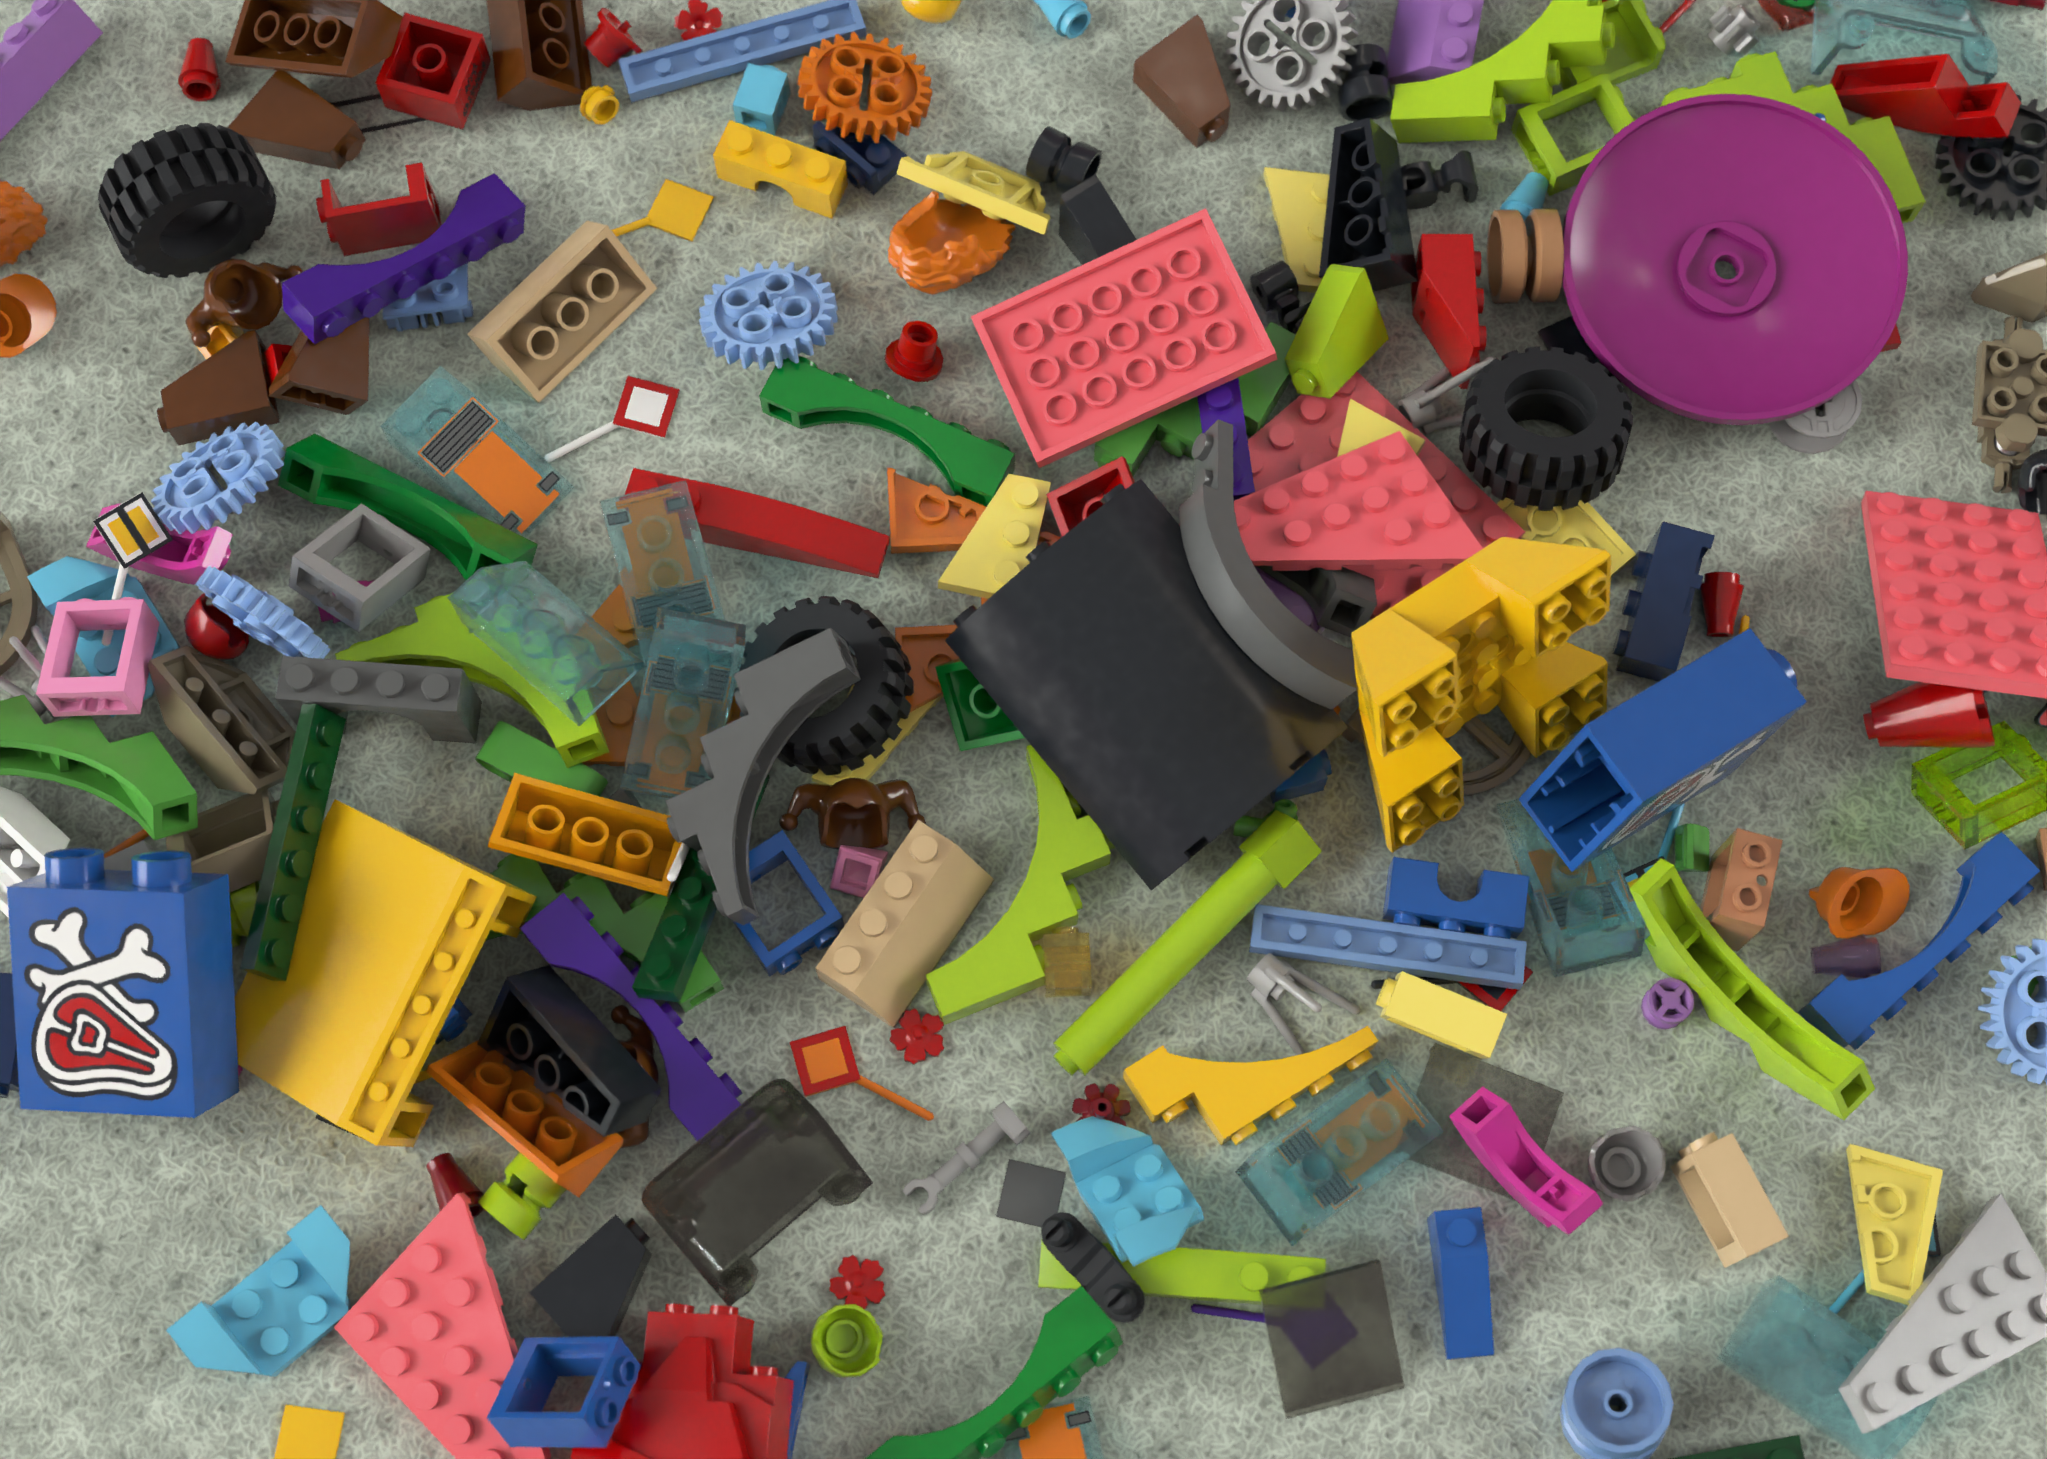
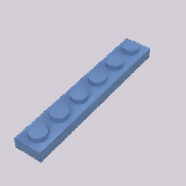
[618,0,867,102]
[1249,904,1527,990]

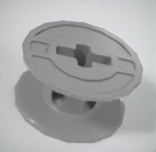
[1769,380,1862,454]

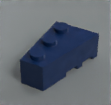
[1612,522,1715,682]

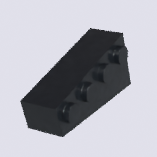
[1319,118,1418,292]
[477,965,662,1137]

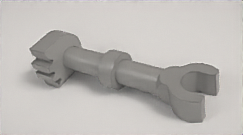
[903,1101,1031,1215]

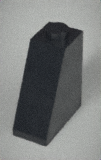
[530,1214,652,1337]

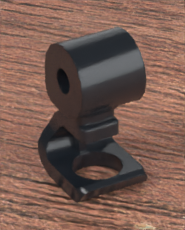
[1401,150,1478,210]
[1250,261,1312,334]

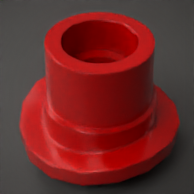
[584,8,643,68]
[884,321,943,382]

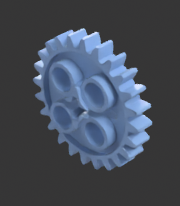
[699,261,838,370]
[151,422,285,534]
[195,566,330,659]
[1978,938,2047,1084]

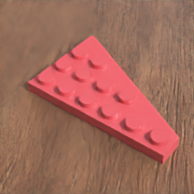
[1179,431,1483,571]
[333,1193,551,1459]

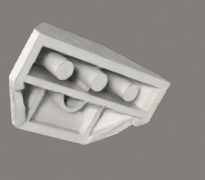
[0,786,71,918]

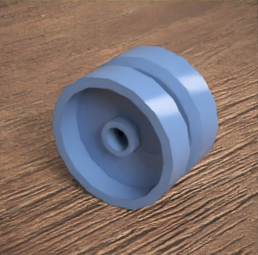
[1560,1348,1674,1459]

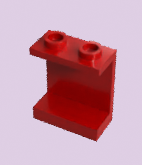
[316,162,442,256]

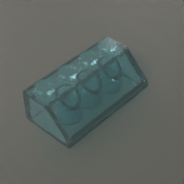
[448,561,645,726]
[1716,1275,1940,1459]

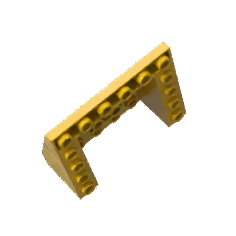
[235,799,537,1147]

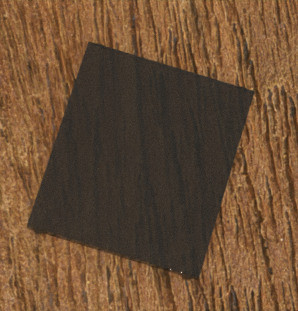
[1395,1043,1564,1202]
[1259,1259,1405,1419]

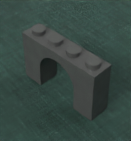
[275,656,482,744]

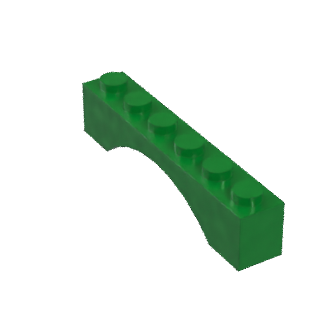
[759,356,1015,507]
[278,433,538,598]
[865,1285,1123,1459]

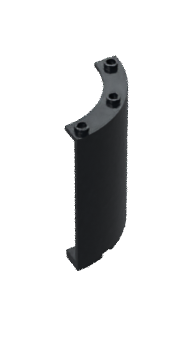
[945,479,1348,890]

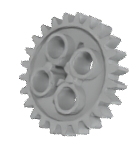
[1226,0,1358,112]

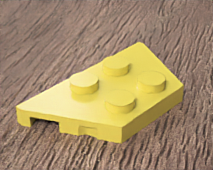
[897,151,1051,235]

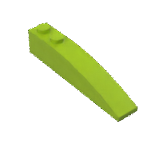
[1038,1240,1326,1310]

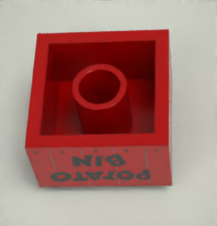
[375,13,491,129]

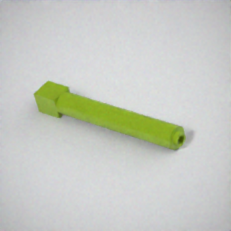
[1053,810,1322,1076]

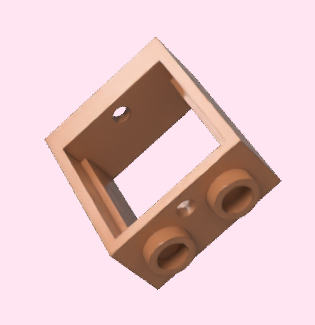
[1700,828,1783,952]

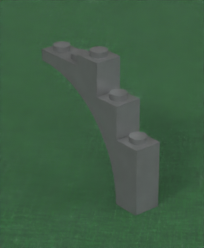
[666,628,861,925]

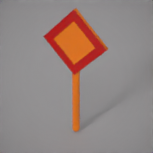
[790,1026,934,1121]

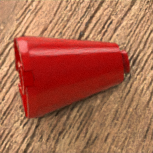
[1863,682,1995,748]

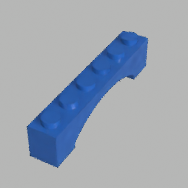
[1798,831,2040,1050]

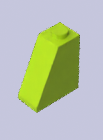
[1285,264,1389,399]

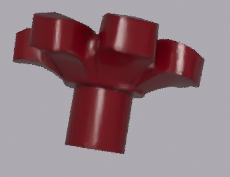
[1072,1083,1131,1126]

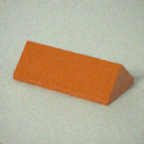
[426,1040,624,1198]

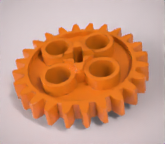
[797,32,933,143]

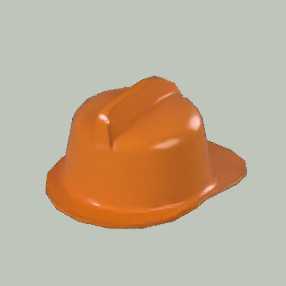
[0,274,57,358]
[1808,867,1910,939]

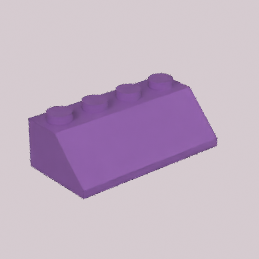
[1387,0,1484,85]

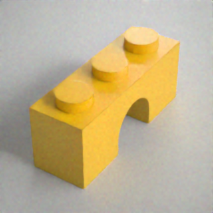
[713,120,848,219]

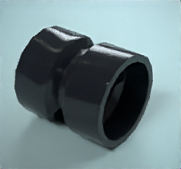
[1337,44,1393,122]
[1025,126,1102,194]

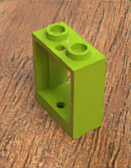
[1511,72,1636,196]

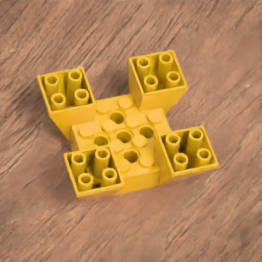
[1351,537,1611,853]

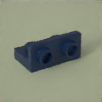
[812,121,908,195]

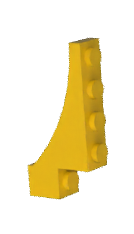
[1123,1026,1378,1146]

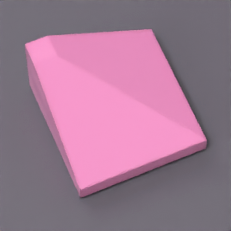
[830,845,888,898]

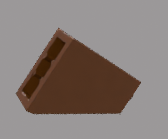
[1133,15,1231,148]
[227,71,366,170]
[269,318,369,415]
[157,330,280,445]

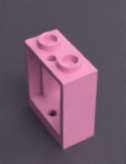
[36,597,159,717]

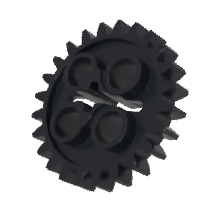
[1935,94,2047,221]

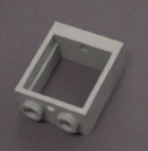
[289,503,431,633]

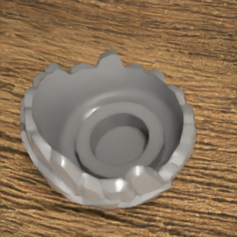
[1588,1126,1667,1201]

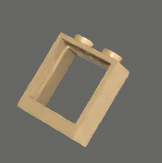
[1671,1132,1789,1268]

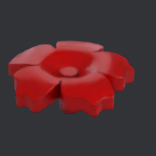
[674,0,723,41]
[890,1008,944,1065]
[829,1255,886,1309]

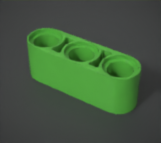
[475,721,608,796]

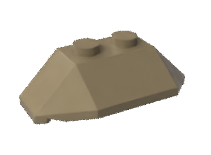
[1970,253,2047,323]
[148,645,296,794]

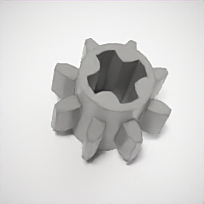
[1708,4,1760,56]

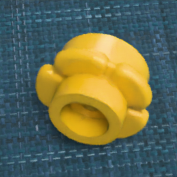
[580,85,619,125]

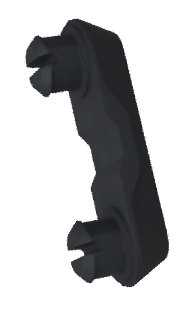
[1041,1212,1145,1323]

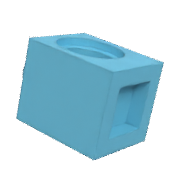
[733,63,790,135]

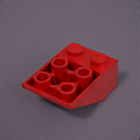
[1411,234,1487,389]

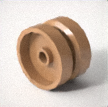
[1487,208,1564,304]

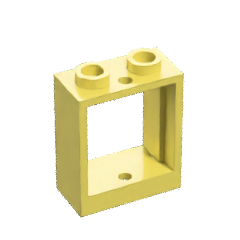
[1376,971,1507,1059]

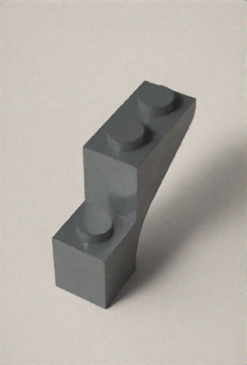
[1256,566,1377,638]

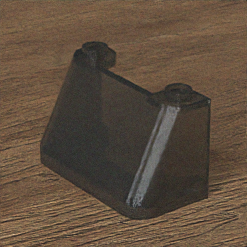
[641,1079,873,1306]

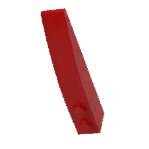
[622,468,890,579]

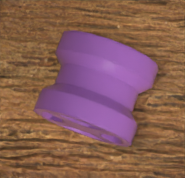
[1641,978,1694,1029]

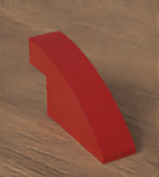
[1829,54,2021,138]

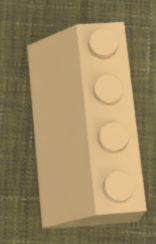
[467,221,657,403]
[815,820,994,1028]

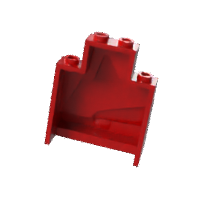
[570,1304,794,1459]

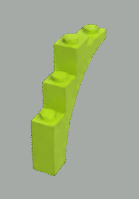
[1390,0,1615,143]
[1660,51,1926,224]
[335,592,610,768]
[926,744,1115,1025]
[1629,858,1875,1120]

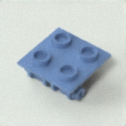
[383,263,474,332]

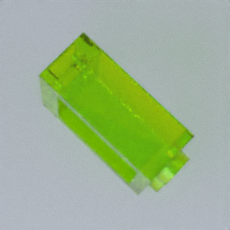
[1911,721,2047,849]

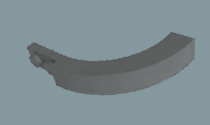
[1179,419,1358,710]

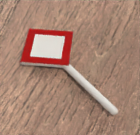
[544,376,680,463]

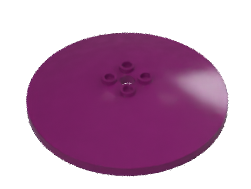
[1562,94,1908,425]

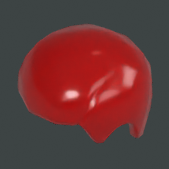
[184,593,249,660]

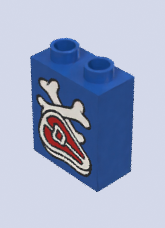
[1518,628,1807,872]
[7,848,239,1118]

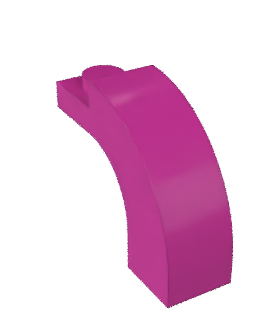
[86,503,233,585]
[1449,1086,1603,1235]

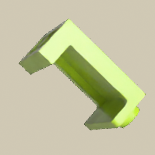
[1540,0,1665,90]

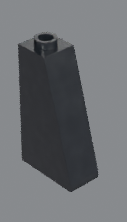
[1059,175,1137,265]

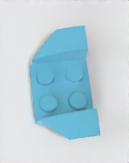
[27,556,181,718]
[1051,1116,1204,1266]
[166,1205,351,1377]

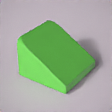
[1675,823,1710,872]

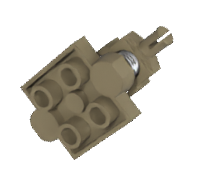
[1972,316,2047,493]

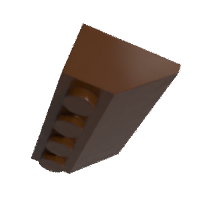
[225,0,403,78]
[487,0,592,111]

